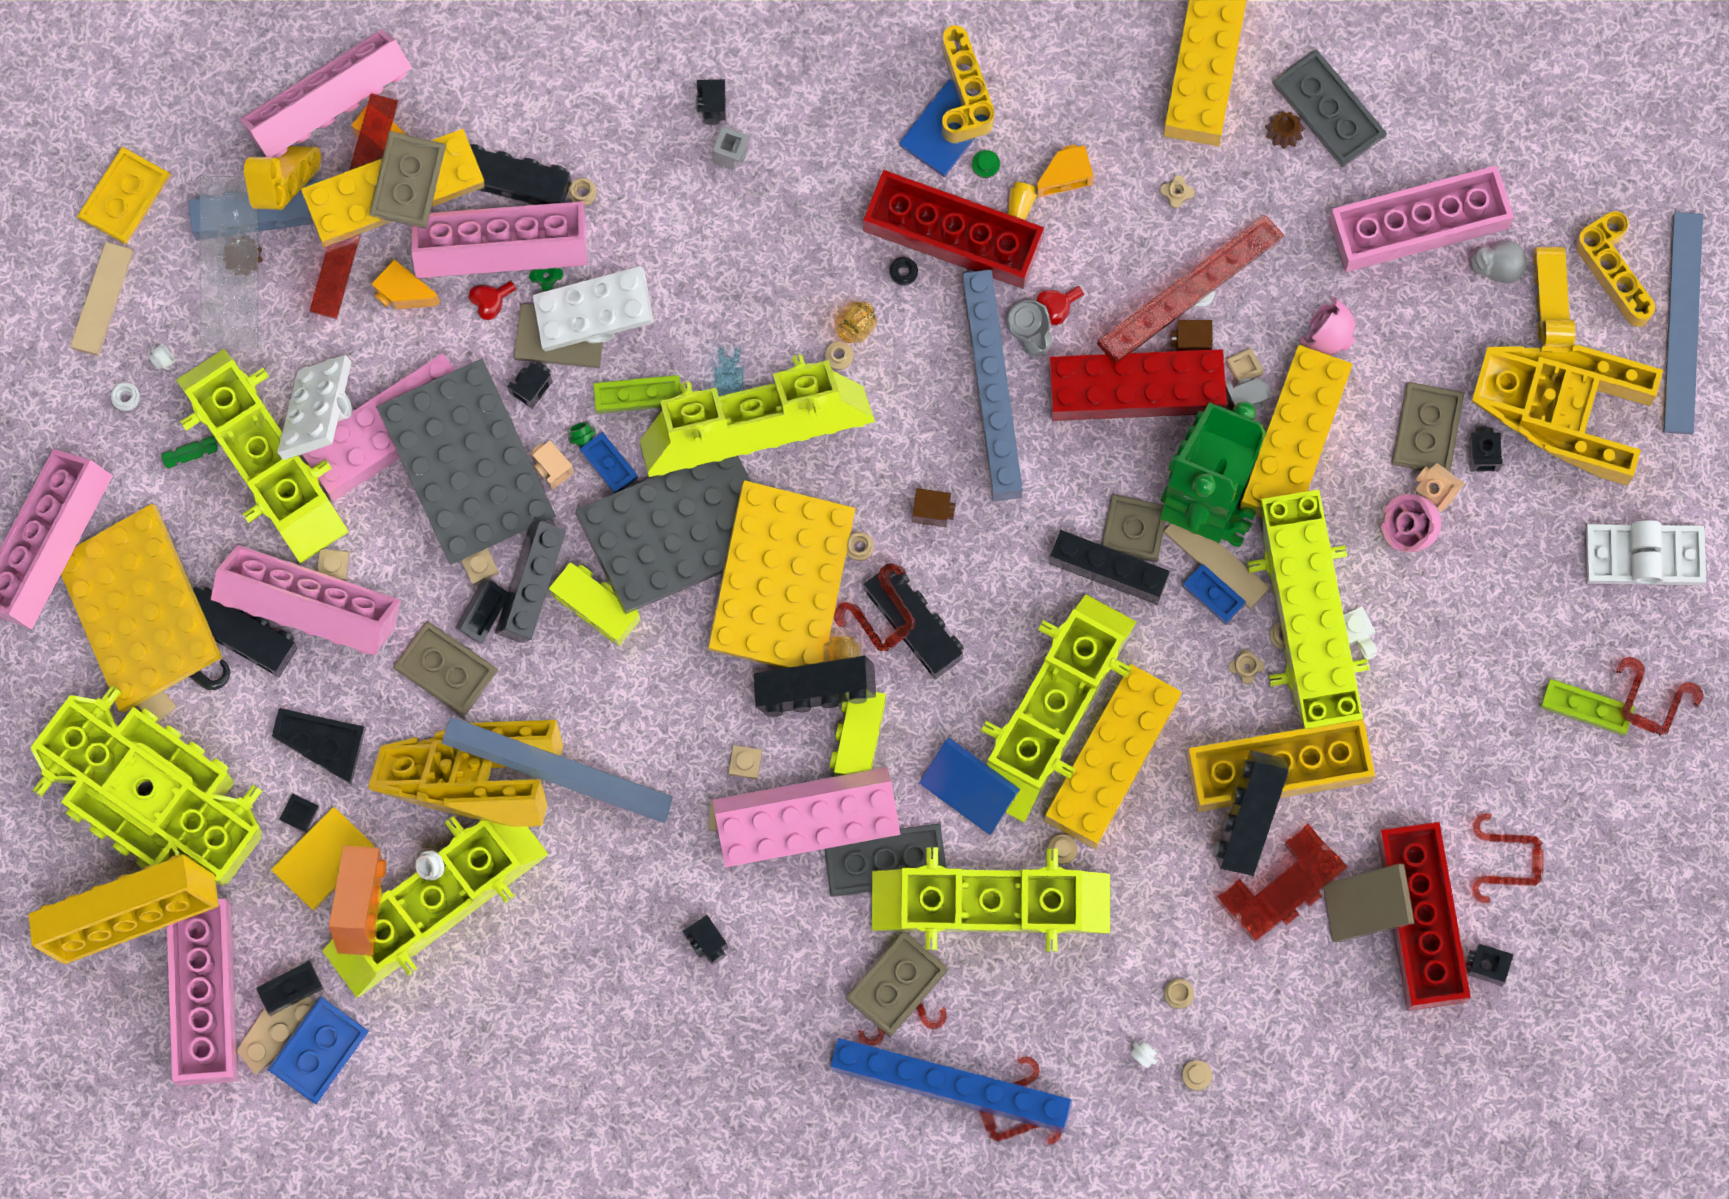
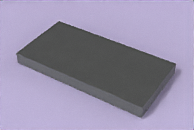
[1272,49,1387,168]
[824,823,946,897]

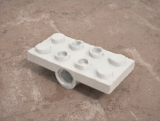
[533,266,654,351]
[277,355,352,460]
[1586,520,1706,585]

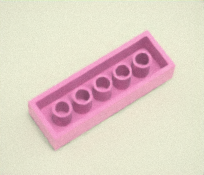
[239,29,412,158]
[1329,165,1514,272]
[411,201,588,278]
[301,353,455,502]
[0,449,113,629]
[211,545,401,655]
[713,767,900,867]
[167,898,238,1086]

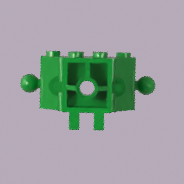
[1160,401,1266,547]

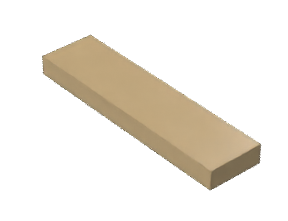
[70,242,134,356]
[1164,524,1270,610]

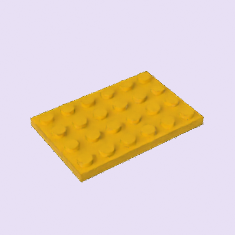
[707,480,856,668]
[61,504,222,713]

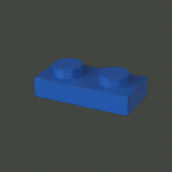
[580,432,639,493]
[1183,563,1246,625]

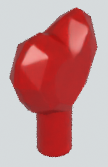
[468,281,517,321]
[1037,286,1084,326]

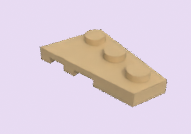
[237,997,314,1075]

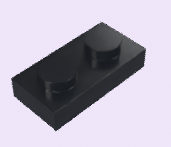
[455,578,508,644]
[256,961,324,1016]

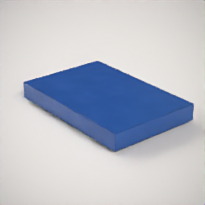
[899,79,995,178]
[919,738,1020,835]
[266,996,369,1105]

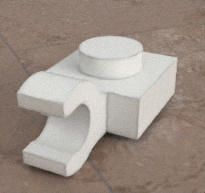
[1344,606,1378,660]

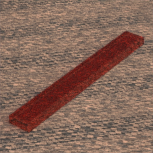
[309,93,399,320]
[1097,214,1284,365]

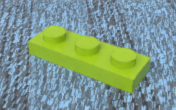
[593,375,681,414]
[1540,678,1635,736]

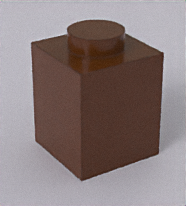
[1171,320,1213,351]
[912,488,956,528]

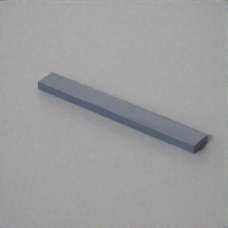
[1663,212,1703,435]
[441,717,673,823]

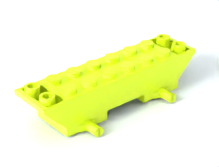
[176,349,349,564]
[640,354,875,477]
[1247,489,1369,729]
[981,594,1137,823]
[322,816,549,999]
[872,847,1110,952]

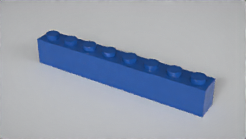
[830,1038,1072,1133]

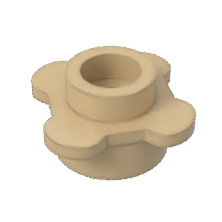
[1160,175,1195,208]
[1229,649,1265,684]

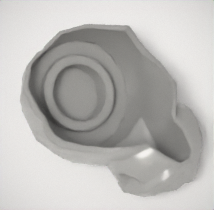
[1470,241,1527,283]
[1007,300,1052,357]

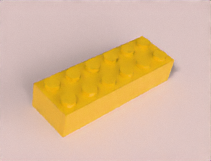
[1163,0,1247,146]
[301,129,484,248]
[1240,345,1353,518]
[1044,664,1182,850]
[1186,719,1375,812]
[28,855,219,965]

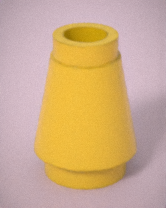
[1008,182,1037,220]

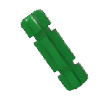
[161,436,218,468]

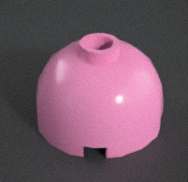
[1300,298,1355,355]
[1381,494,1441,552]

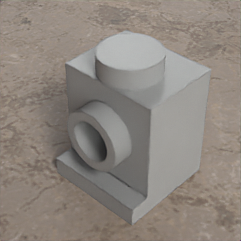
[712,126,749,170]
[1226,378,1271,412]

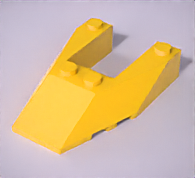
[1471,345,1663,486]
[368,719,564,827]

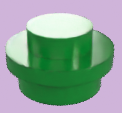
[972,150,1000,178]
[568,421,596,446]

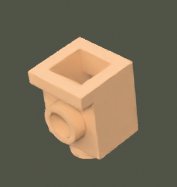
[530,441,574,490]
[1415,463,1465,512]

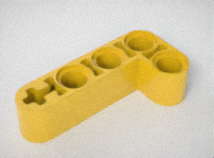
[942,25,995,143]
[244,146,322,210]
[1576,211,1655,327]
[1533,246,1576,347]

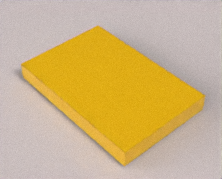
[77,147,171,245]
[271,807,376,911]

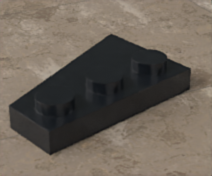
[272,708,366,785]

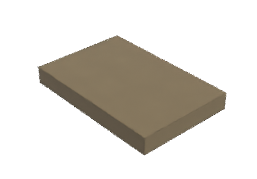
[369,131,446,229]
[514,303,603,368]
[1392,382,1465,472]
[393,621,498,717]
[1323,864,1414,943]
[845,931,949,1038]

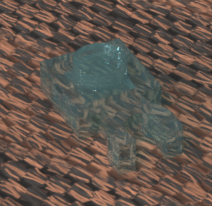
[715,348,744,396]

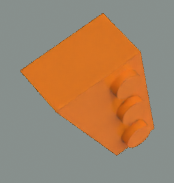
[328,846,387,956]

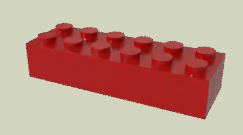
[863,170,1044,289]
[1049,349,1227,421]
[1377,822,1471,1011]

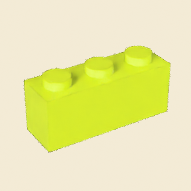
[549,562,641,647]
[830,692,886,777]

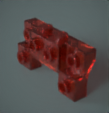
[1216,824,1348,943]

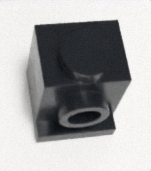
[697,79,726,125]
[507,361,553,409]
[1469,427,1503,472]
[683,915,728,965]
[1465,943,1514,987]

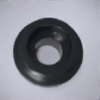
[890,257,918,286]

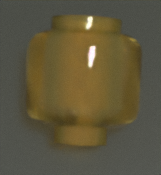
[835,301,877,343]
[823,636,861,662]

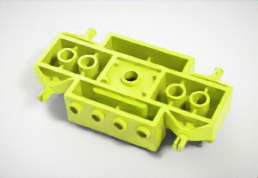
[30,686,263,885]

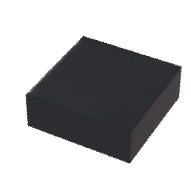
[279,793,319,833]

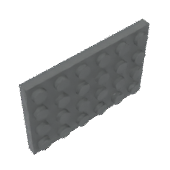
[376,358,556,565]
[575,456,751,615]

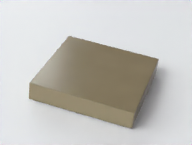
[1101,494,1166,563]

